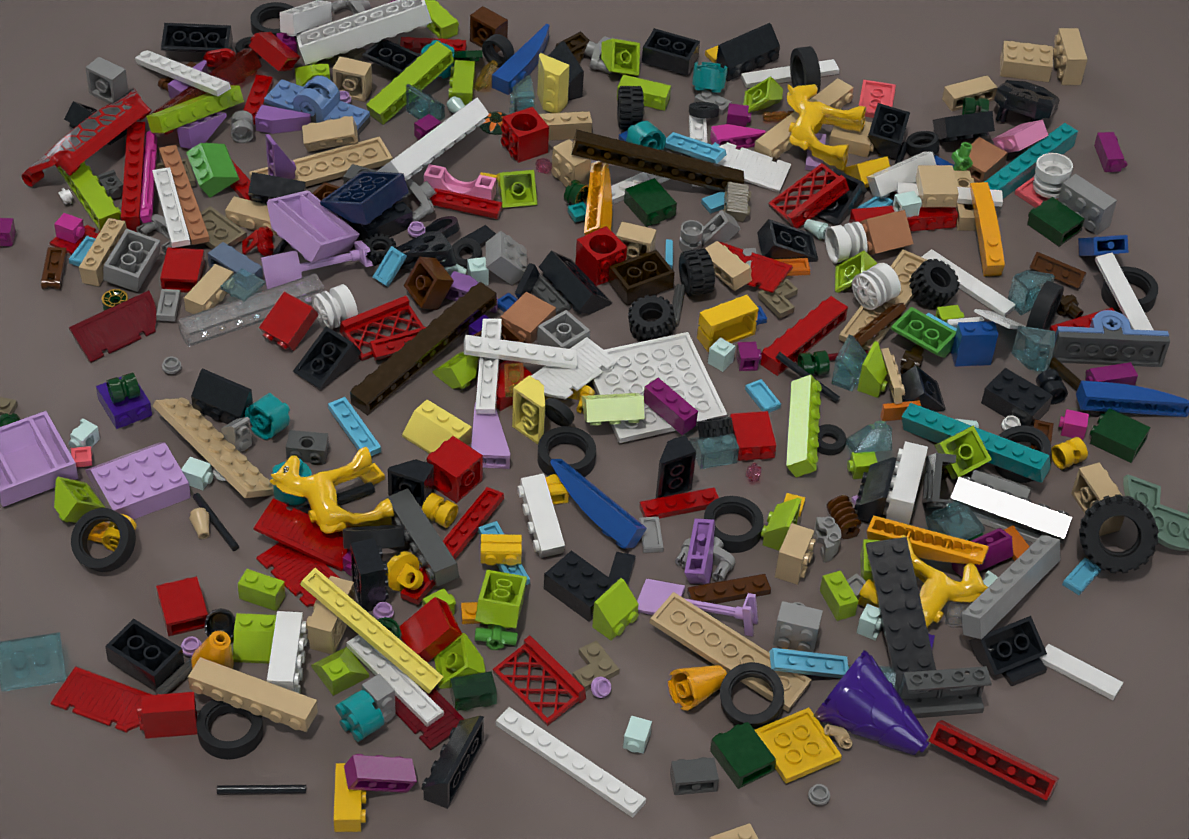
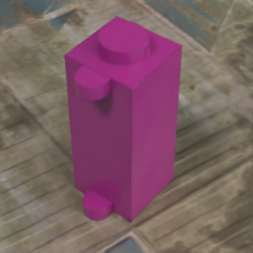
[1094,132,1128,172]
[1085,362,1138,386]

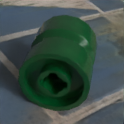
[962,97,989,115]
[798,350,830,376]
[106,372,141,404]

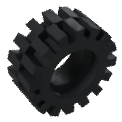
[364,234,396,266]
[697,417,733,438]

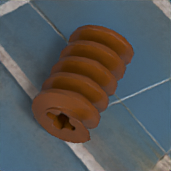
[827,495,862,539]

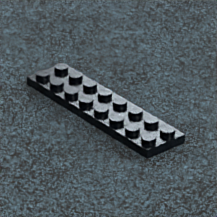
[866,537,936,693]

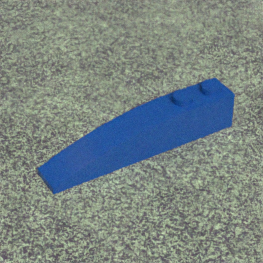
[492,24,549,95]
[1076,381,1189,417]
[550,459,647,549]

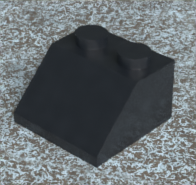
[901,366,946,412]
[388,459,434,507]

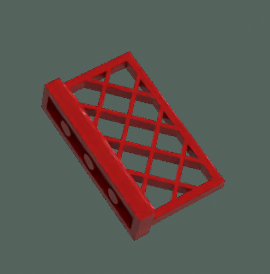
[768,163,849,229]
[340,295,424,361]
[492,635,587,726]

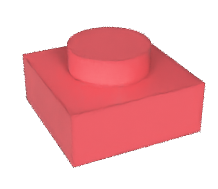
[71,446,92,468]

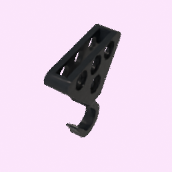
[396,216,460,269]

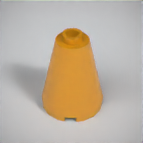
[191,631,234,669]
[668,665,727,711]

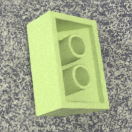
[581,393,645,425]

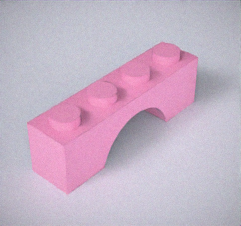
[424,164,496,200]

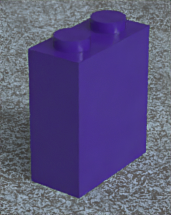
[96,376,152,429]

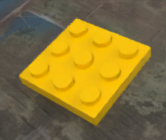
[755,708,842,784]

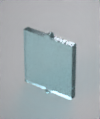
[220,268,265,302]

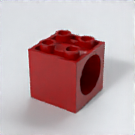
[501,107,549,163]
[575,226,627,286]
[426,436,483,503]

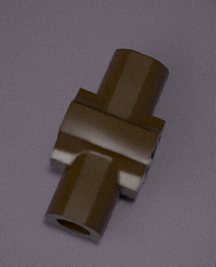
[1056,294,1084,319]
[900,345,924,374]

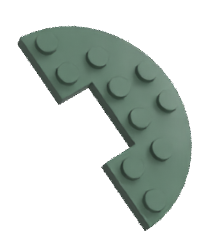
[1123,474,1189,551]

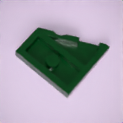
[454,50,483,62]

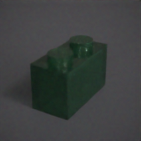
[450,671,497,711]

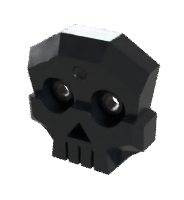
[994,80,1060,122]

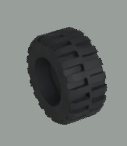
[1079,494,1159,574]

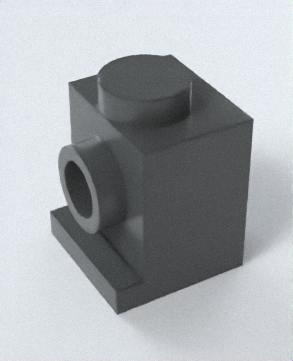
[98,170,123,200]

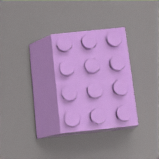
[267,190,360,262]
[0,411,78,507]
[86,442,191,520]

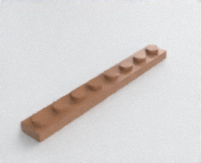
[159,145,210,245]

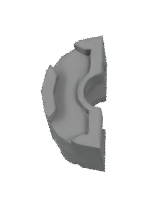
[814,516,841,563]

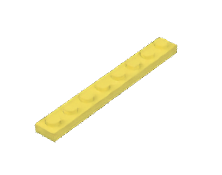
[300,568,443,694]

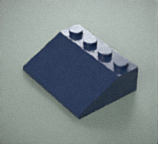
[320,171,409,225]

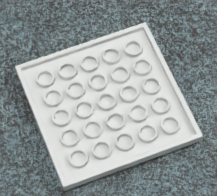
[592,332,727,443]

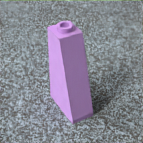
[471,402,510,469]

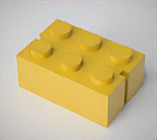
[697,295,759,352]

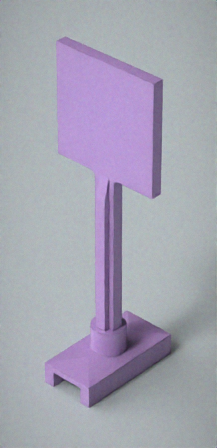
[261,240,373,294]
[637,579,758,637]

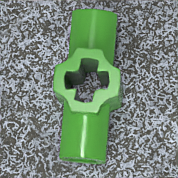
[951,142,973,171]
[474,624,518,650]

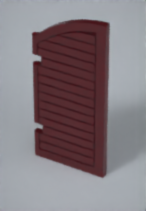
[69,290,156,363]
[395,684,464,750]

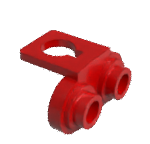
[203,48,236,69]
[242,227,274,257]

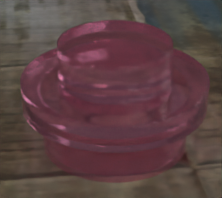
[535,158,552,174]
[746,463,761,482]

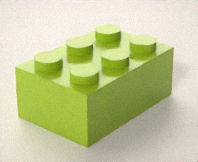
[475,570,527,628]

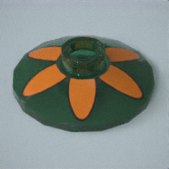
[479,111,507,135]

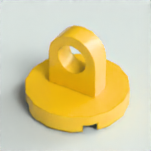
[386,551,423,591]

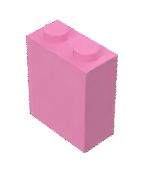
[992,120,1049,153]

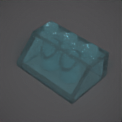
[0,632,67,692]

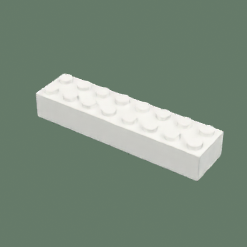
[296,0,432,65]
[376,97,489,181]

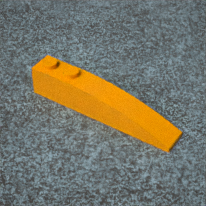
[584,161,612,235]
[970,182,1005,276]
[867,516,989,564]

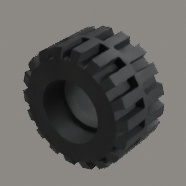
[617,86,644,129]
[679,248,715,296]
[909,259,960,308]
[628,295,676,342]

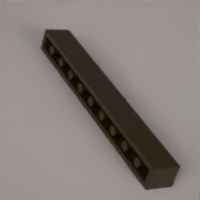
[571,129,744,192]
[350,282,497,416]

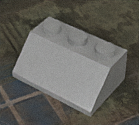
[971,469,1033,499]

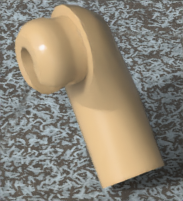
[824,724,853,749]

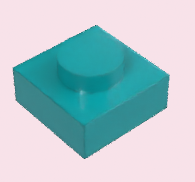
[567,202,587,223]

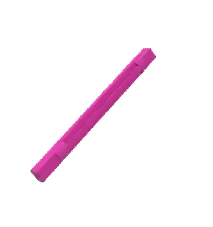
[140,131,157,223]

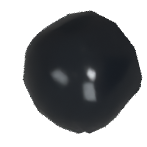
[204,608,236,638]

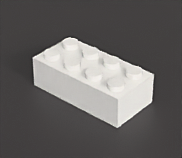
[883,441,928,525]
[267,611,308,694]

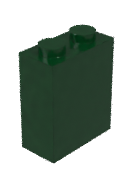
[624,178,677,227]
[1027,197,1085,247]
[1089,408,1151,463]
[710,722,776,789]

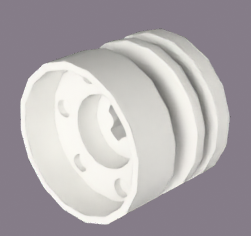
[1033,153,1073,199]
[825,222,868,263]
[852,263,901,310]
[312,284,358,329]

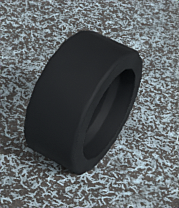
[482,34,514,67]
[906,131,940,157]

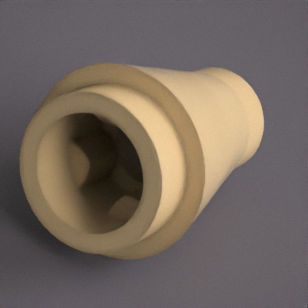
[189,508,210,539]

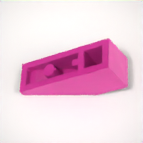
[710,124,766,149]

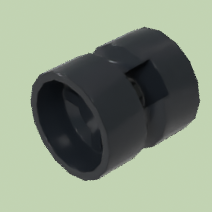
[1036,369,1068,405]

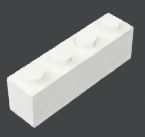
[280,0,332,36]
[867,152,936,199]
[517,473,565,558]

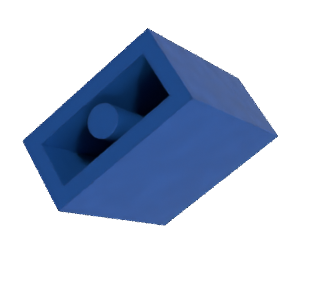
[1078,235,1129,256]
[951,321,999,367]

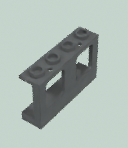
[922,453,956,508]
[899,666,992,718]

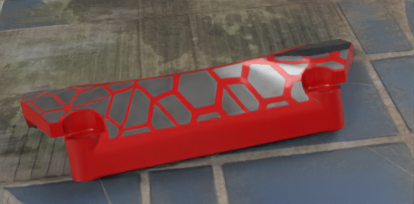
[22,88,152,187]

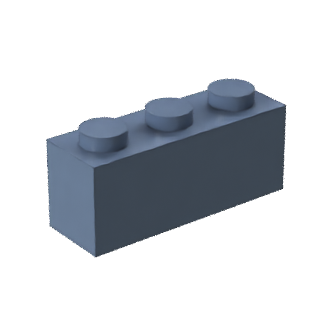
[208,242,263,292]

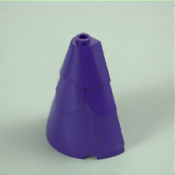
[813,650,929,755]

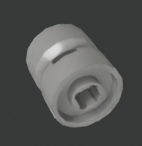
[231,111,254,143]
[679,220,704,252]

